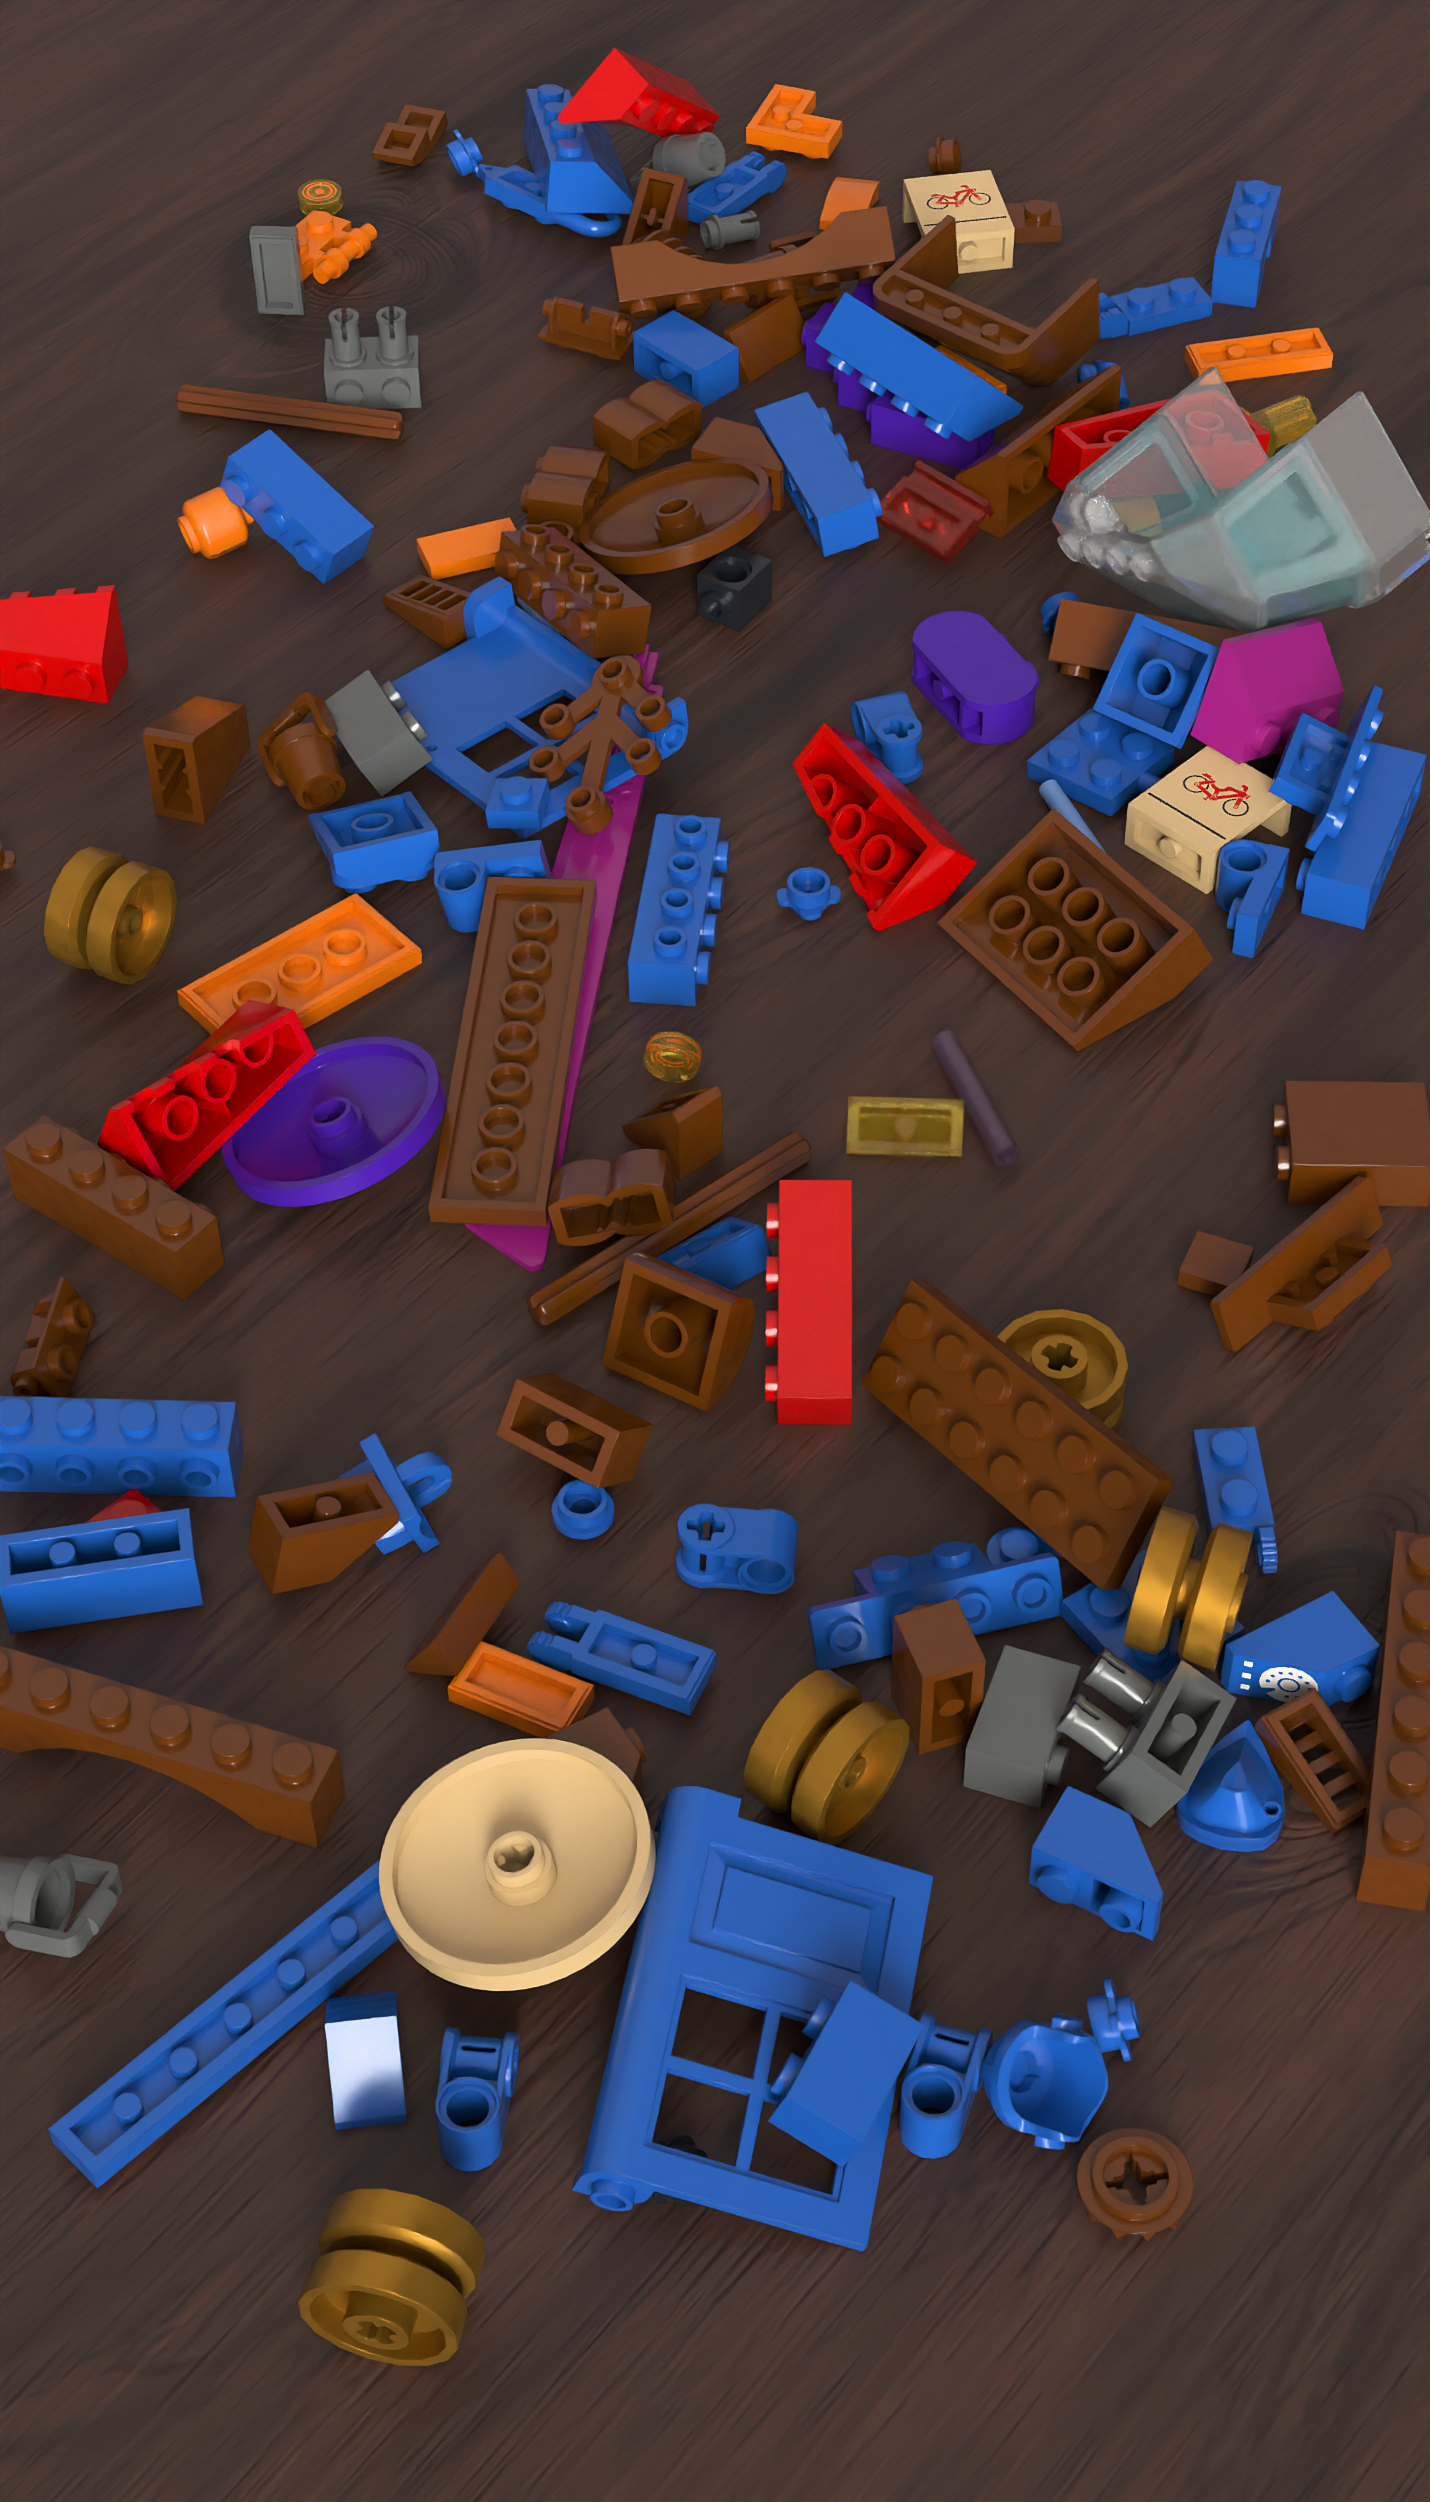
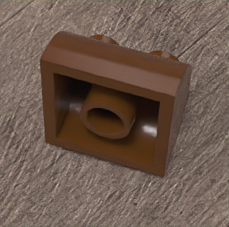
[602,1251,755,1411]

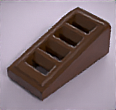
[382,574,471,649]
[1254,1687,1371,1834]

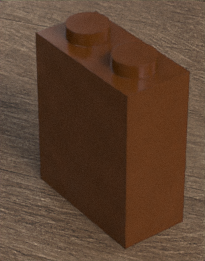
[1271,1080,1430,1207]

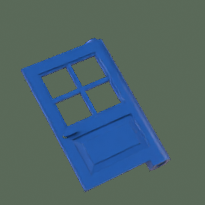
[392,576,689,839]
[572,1786,933,2252]

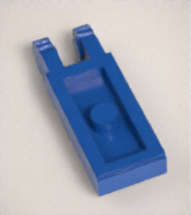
[688,151,787,225]
[1099,277,1213,340]
[1192,1426,1278,1574]
[526,1601,717,1716]

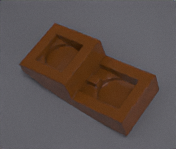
[372,104,448,167]

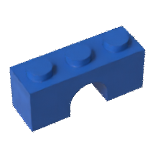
[1211,180,1282,308]

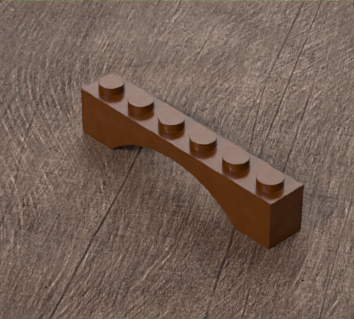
[611,206,896,319]
[1356,1531,1430,1911]
[0,1646,345,1848]

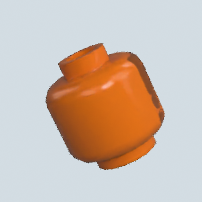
[177,486,254,559]

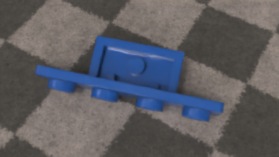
[1268,685,1384,852]
[807,1541,1063,1670]

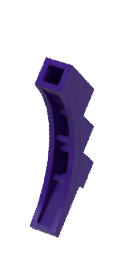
[801,281,995,469]

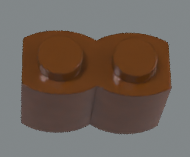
[593,379,702,470]
[521,444,611,533]
[548,1149,677,1246]

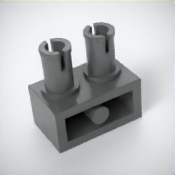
[324,306,422,409]
[1055,1647,1237,1827]

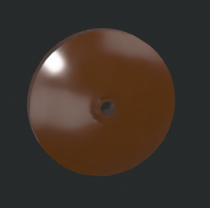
[579,458,774,575]

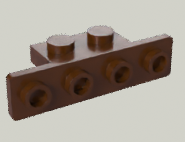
[1211,1176,1393,1351]

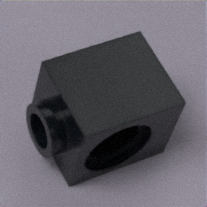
[697,545,772,632]

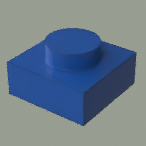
[485,776,551,829]

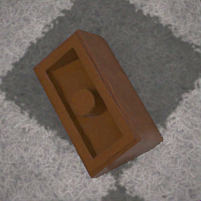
[724,295,806,382]
[405,1552,521,1676]

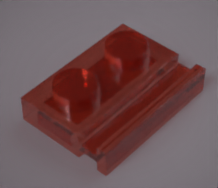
[876,460,994,564]

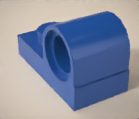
[1215,839,1290,959]
[434,840,553,933]

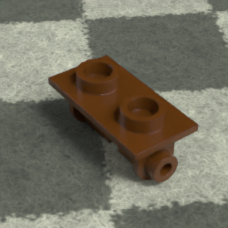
[537,296,635,361]
[10,1276,95,1398]

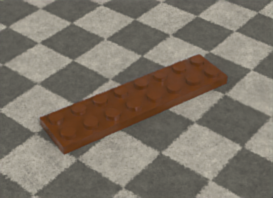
[428,877,597,1227]

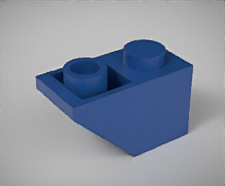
[1029,1786,1164,1941]

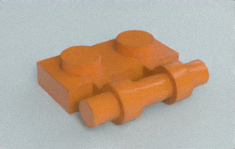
[295,210,377,284]

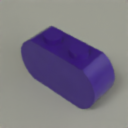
[911,611,1039,745]

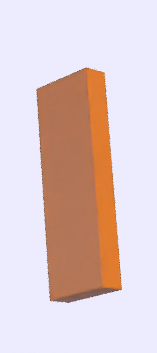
[1184,327,1333,386]

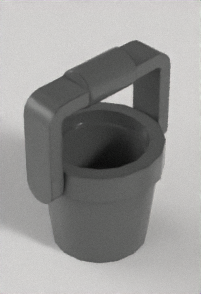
[629,132,726,194]
[0,1854,124,1958]

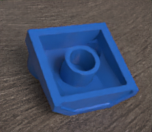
[308,791,440,894]

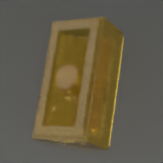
[846,1096,964,1158]

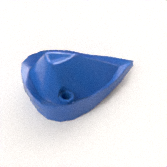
[1176,1719,1285,1852]

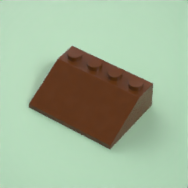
[937,808,1214,1052]

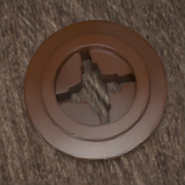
[1077,2128,1194,2241]

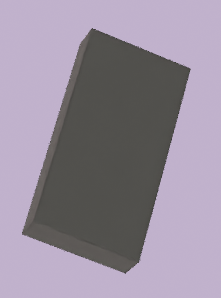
[249,226,306,315]

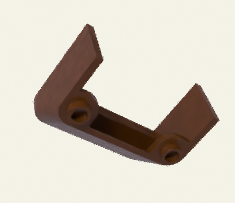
[873,215,1100,387]

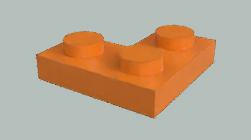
[746,84,843,159]

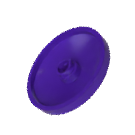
[222,1037,447,1207]

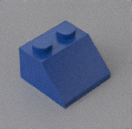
[1093,612,1220,749]

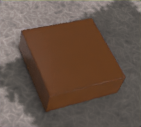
[1177,1230,1254,1297]

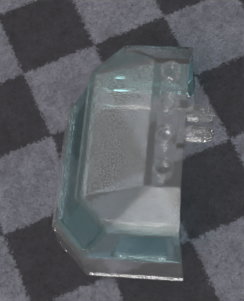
[1052,367,1430,634]

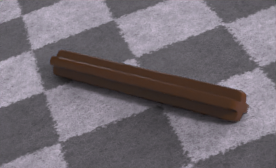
[176,384,404,441]

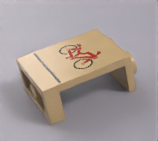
[902,170,1015,274]
[1124,745,1292,894]

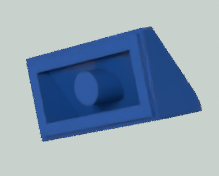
[656,1216,772,1289]

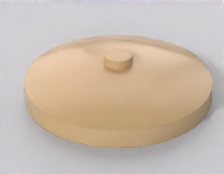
[379,1738,656,1991]

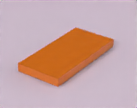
[177,893,422,1035]

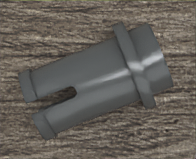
[699,210,760,251]

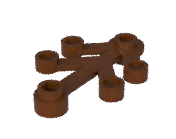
[529,655,672,835]

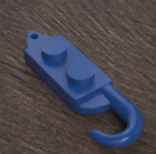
[478,164,622,237]

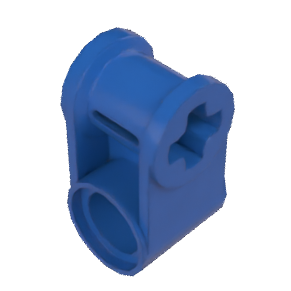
[851,690,923,784]
[675,1504,799,1594]
[899,2012,993,2159]
[435,2027,520,2171]

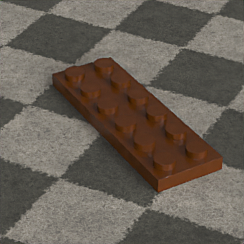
[861,1280,1175,1590]

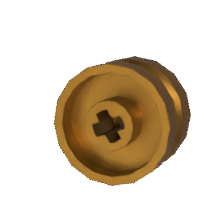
[44,846,177,985]
[997,1309,1128,1434]
[1124,1506,1253,1673]
[744,1669,909,1845]
[298,2189,485,2366]

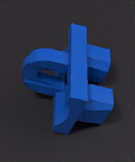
[339,1433,452,1555]

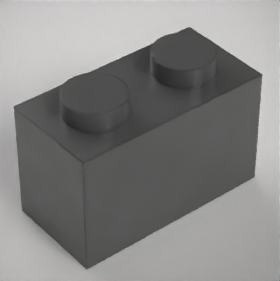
[325,669,432,797]
[963,1645,1088,1809]

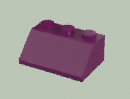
[1190,617,1345,764]

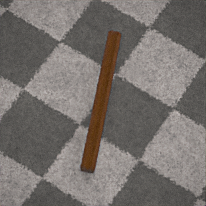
[526,1132,811,1326]

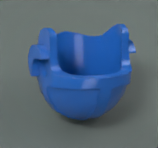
[980,2013,1109,2149]

